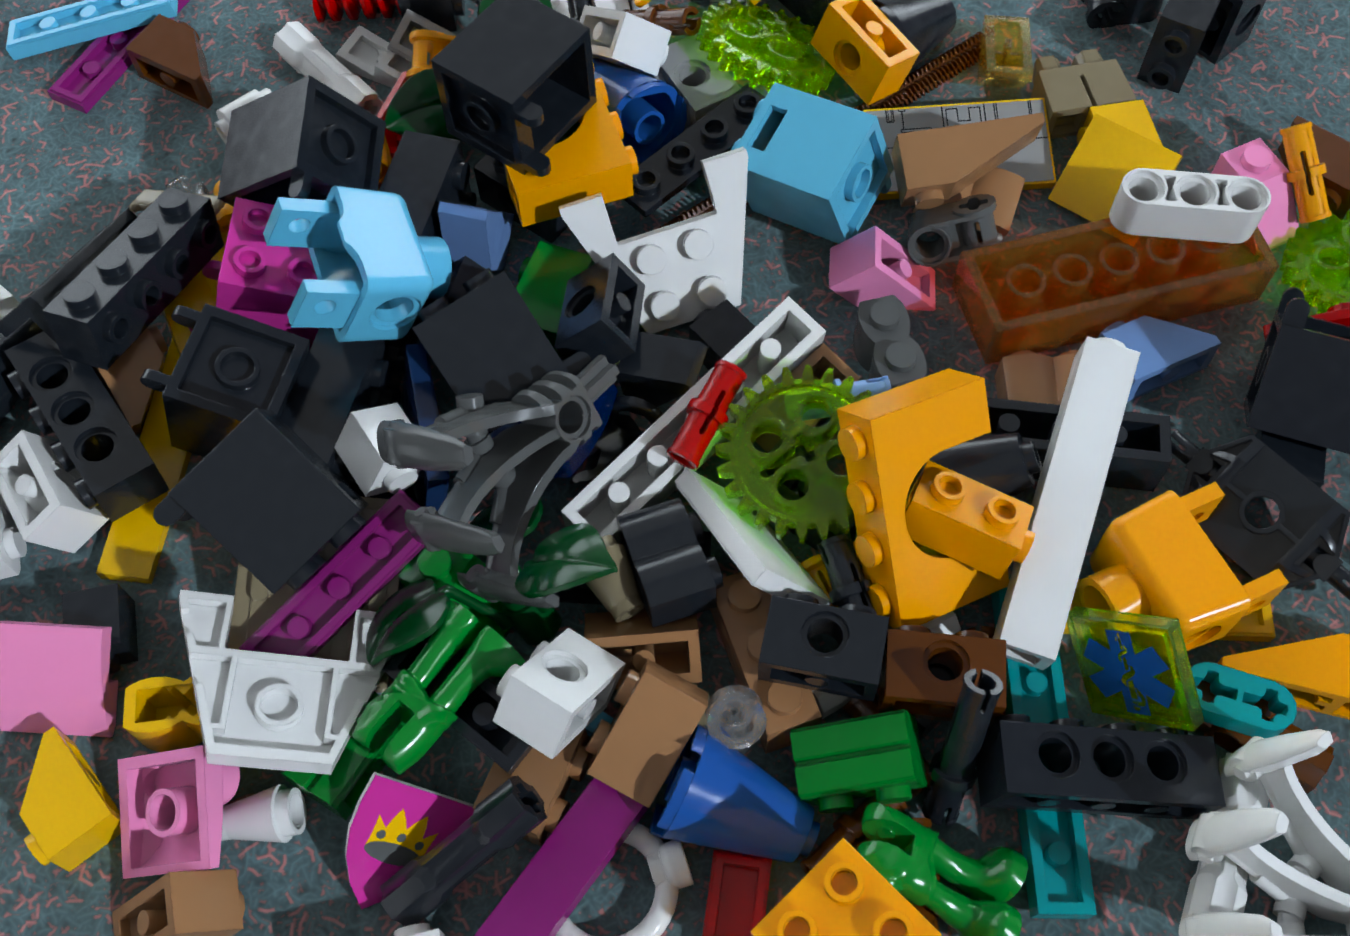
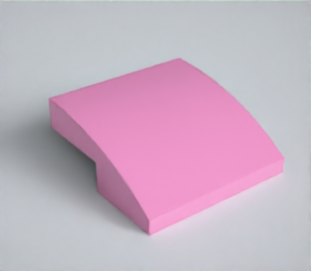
[0,621,118,737]

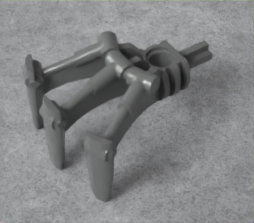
[377,355,620,609]

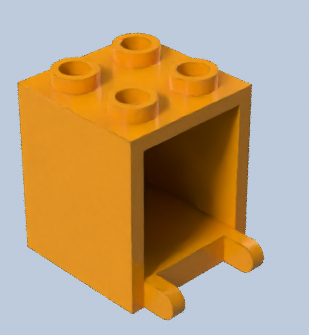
[750,838,942,936]

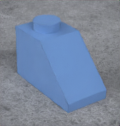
[438,201,514,271]
[1098,315,1221,402]

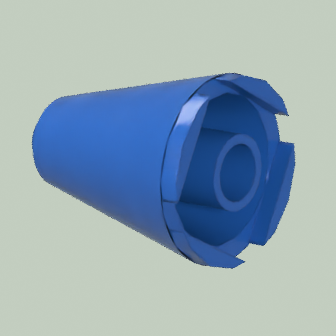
[593,58,687,165]
[649,723,820,863]

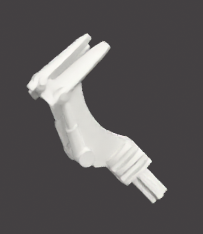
[1179,729,1350,936]

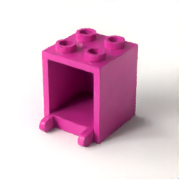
[189,197,319,351]

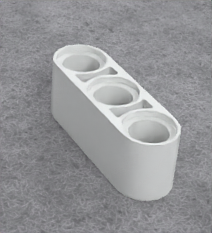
[1109,168,1271,244]

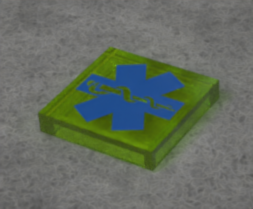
[1067,606,1204,732]

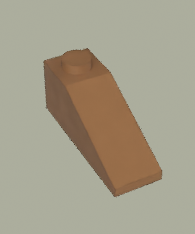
[891,112,1045,210]

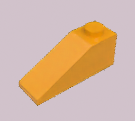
[1217,633,1350,720]

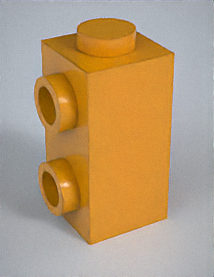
[905,460,1035,580]

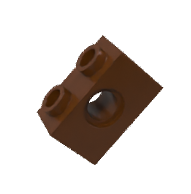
[878,624,1006,726]

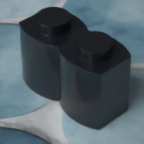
[616,498,724,627]

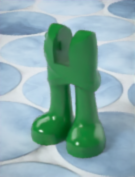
[352,600,526,775]
[857,802,1028,936]

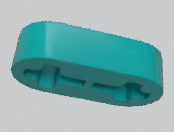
[1176,662,1297,739]

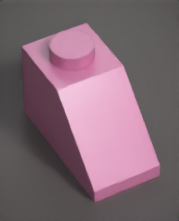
[1211,138,1300,254]
[828,225,936,311]

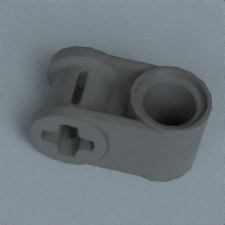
[908,194,1004,267]

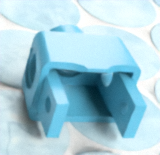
[263,185,452,342]

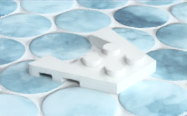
[558,147,748,334]
[179,590,393,775]

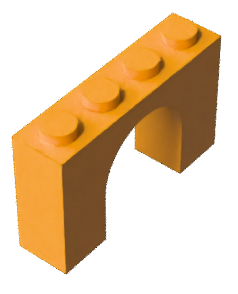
[504,64,639,227]
[837,368,1009,629]

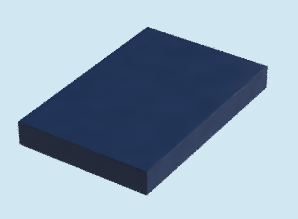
[402,343,450,511]

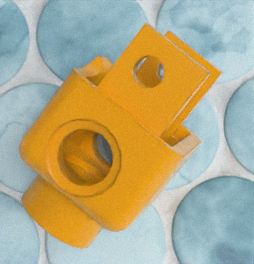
[1079,481,1289,660]

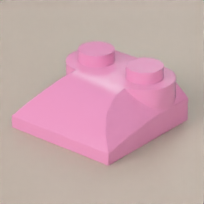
[117,745,240,879]

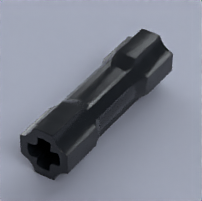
[380,775,547,926]

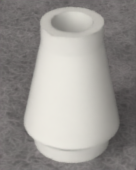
[221,784,307,843]

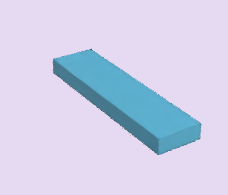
[6,0,178,61]

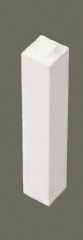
[993,336,1141,670]

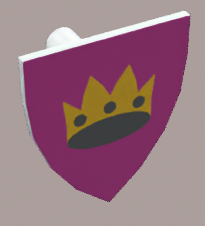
[345,772,474,910]

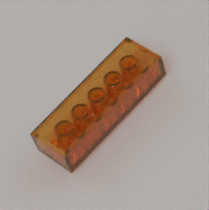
[952,218,1279,365]

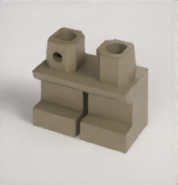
[1030,49,1137,139]

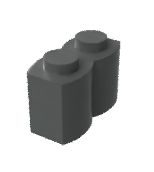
[853,295,927,388]

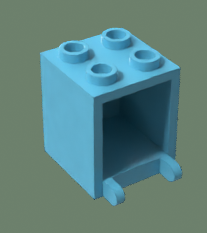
[731,82,894,244]

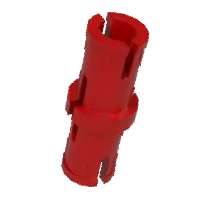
[666,359,747,470]

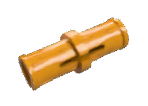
[1279,121,1332,224]

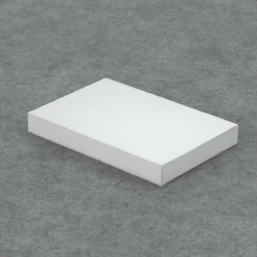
[675,467,832,606]

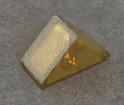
[977,15,1033,88]

